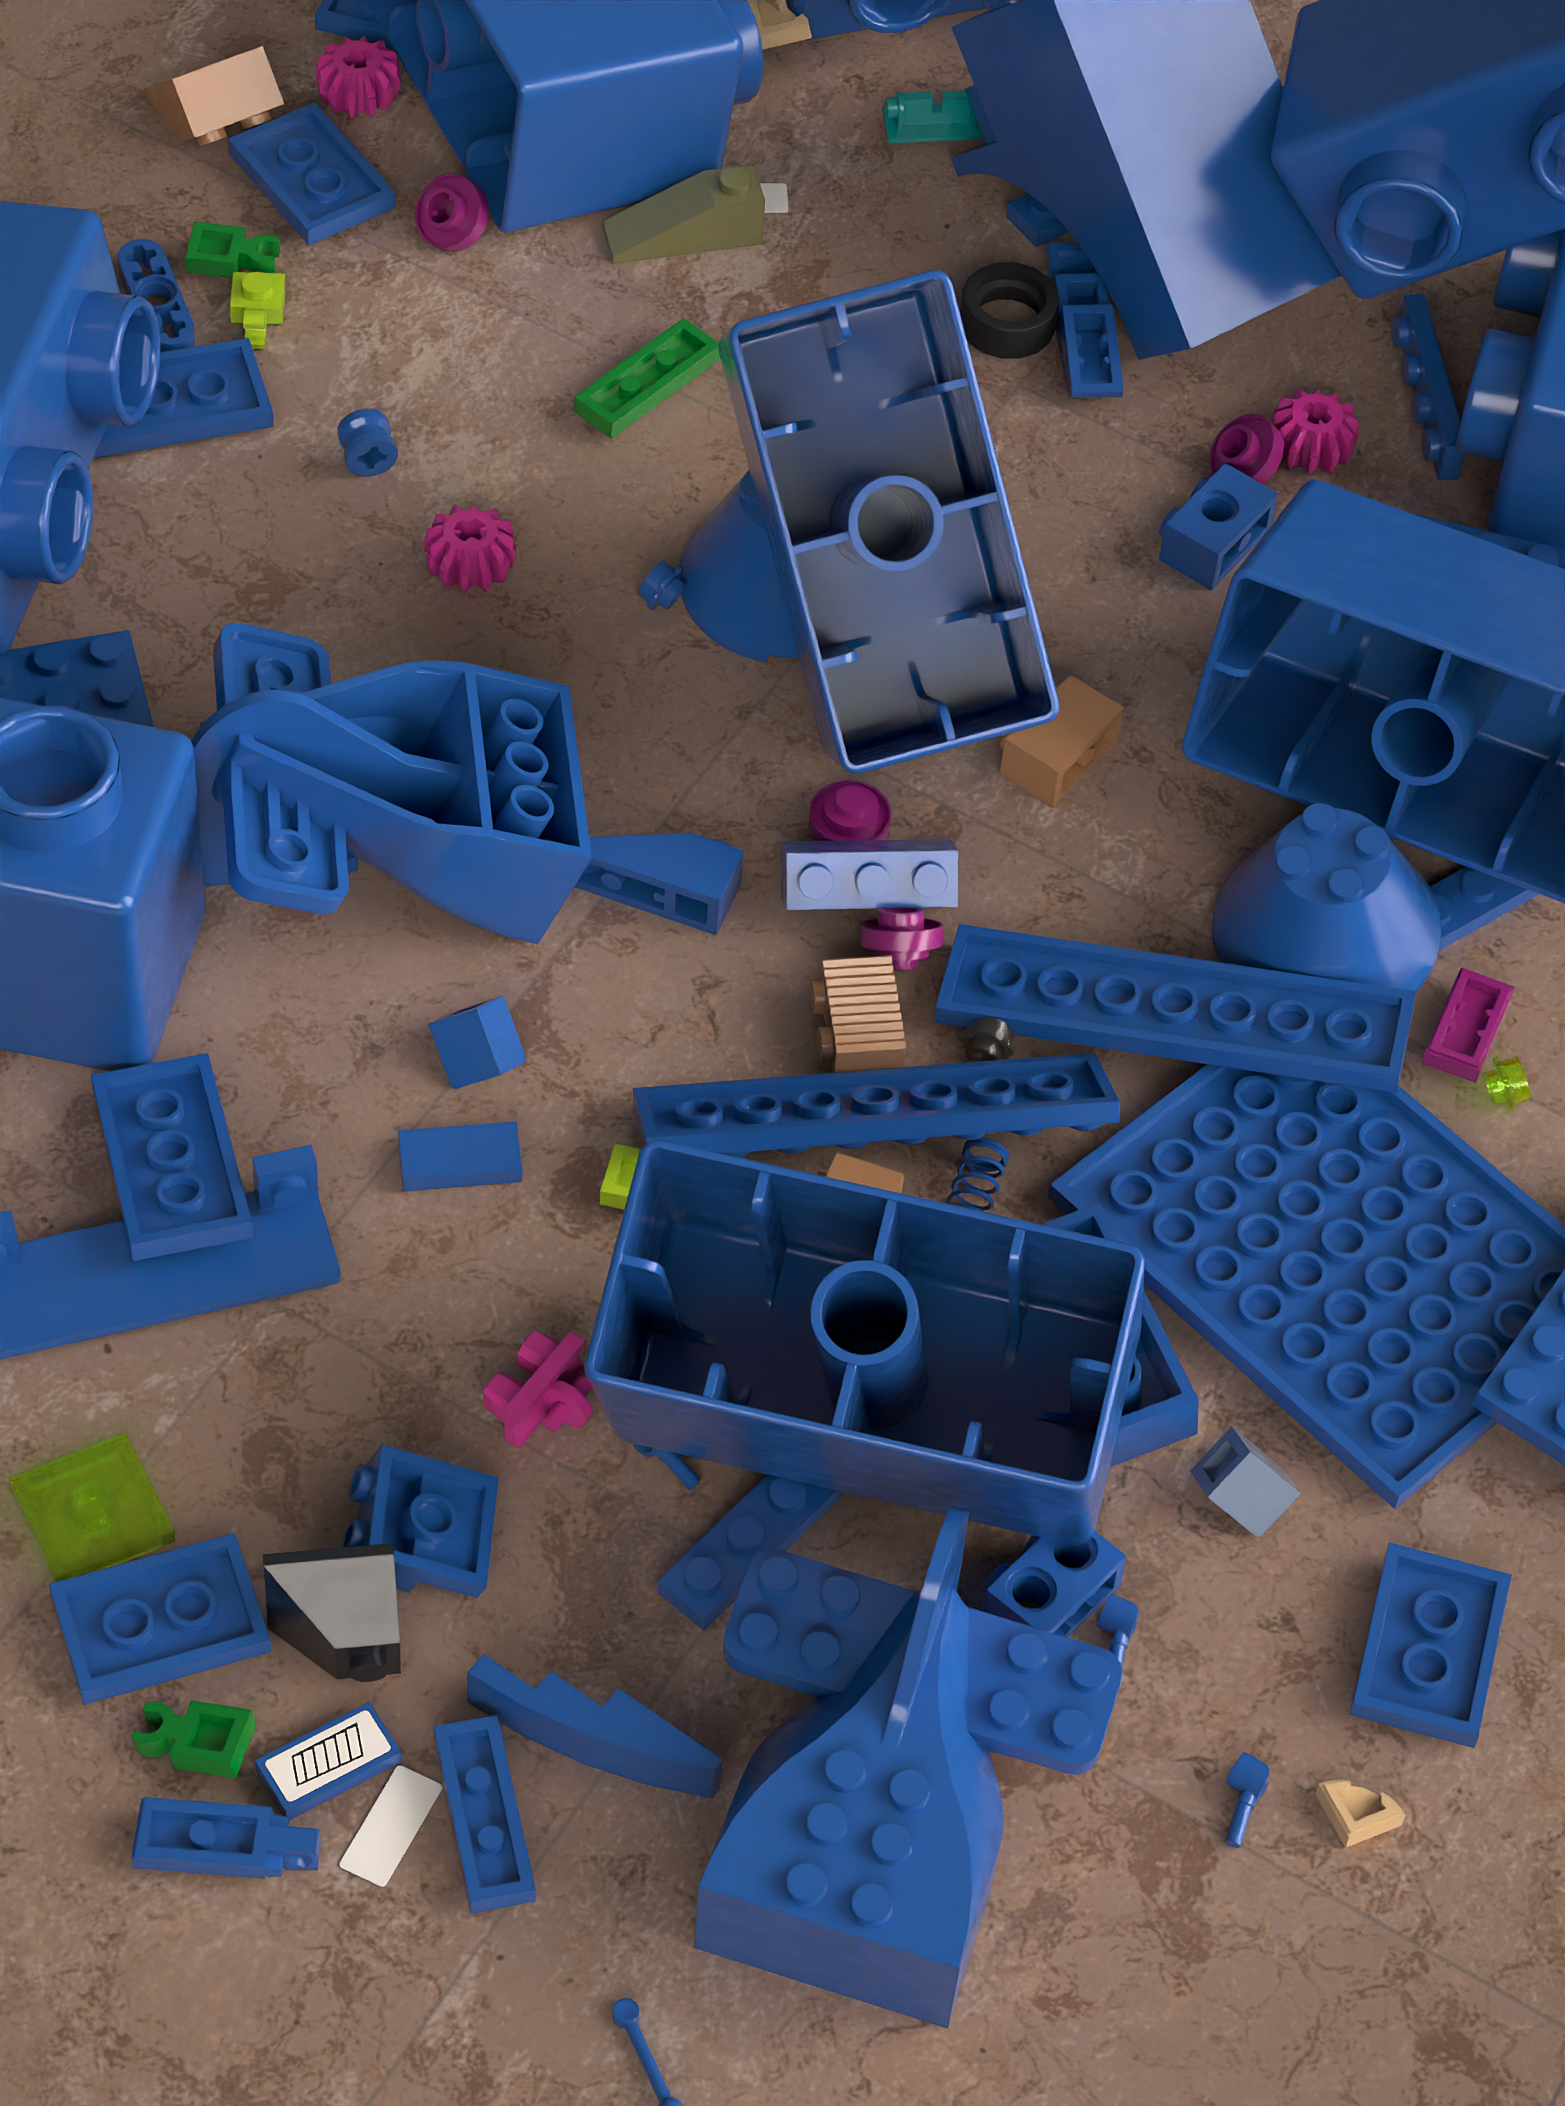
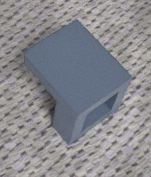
[1190,1427,1301,1536]

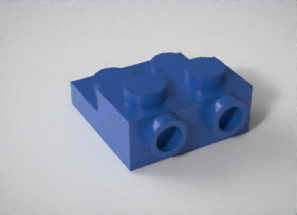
[341,1444,499,1598]

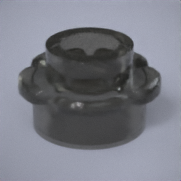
[959,1016,1015,1062]

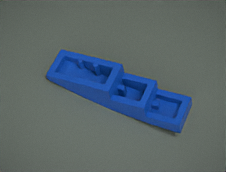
[1045,242,1124,398]
[467,1654,723,1798]

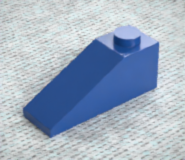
[574,833,744,935]

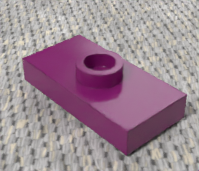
[1422,968,1515,1083]

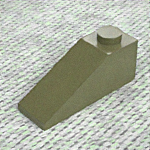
[602,165,765,264]

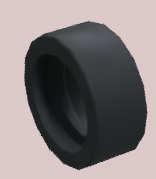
[960,262,1059,359]

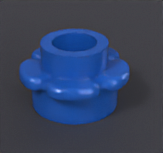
[637,560,686,610]

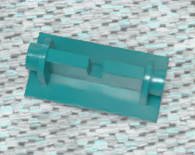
[882,91,984,143]

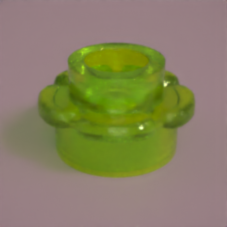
[1484,1056,1531,1111]

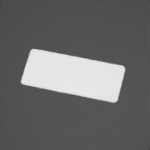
[340,1766,442,1887]

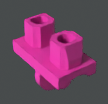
[483,1330,593,1449]

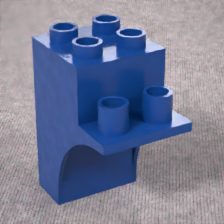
[951,0,1342,360]

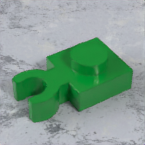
[185,221,280,278]
[131,1700,257,1779]

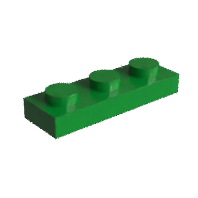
[574,317,720,439]

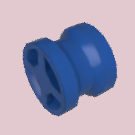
[337,409,398,477]

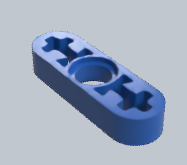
[118,239,195,352]

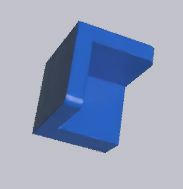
[428,996,526,1089]

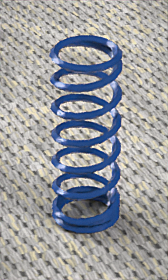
[946,1137,1009,1211]

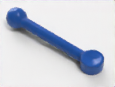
[612,1998,683,2106]

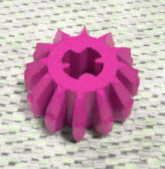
[316,35,401,118]
[1270,387,1359,476]
[424,502,516,595]

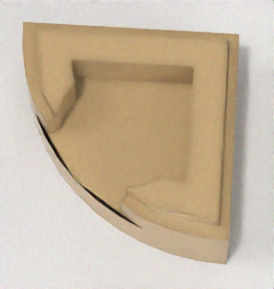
[1315,1779,1406,1848]

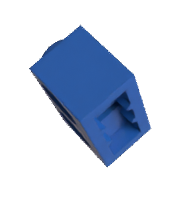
[983,1531,1126,1637]

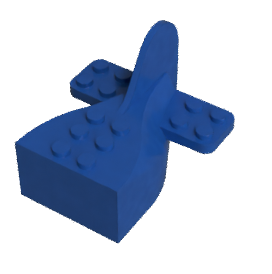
[191,623,592,944]
[694,1506,1123,2029]

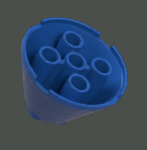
[680,469,801,665]
[1212,803,1441,994]

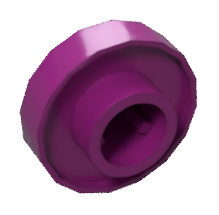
[415,173,489,252]
[1209,414,1284,484]
[808,780,892,841]
[859,908,943,970]

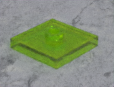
[9,1432,176,1583]

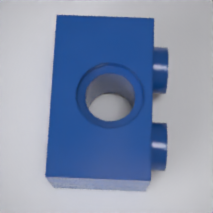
[1159,463,1278,591]

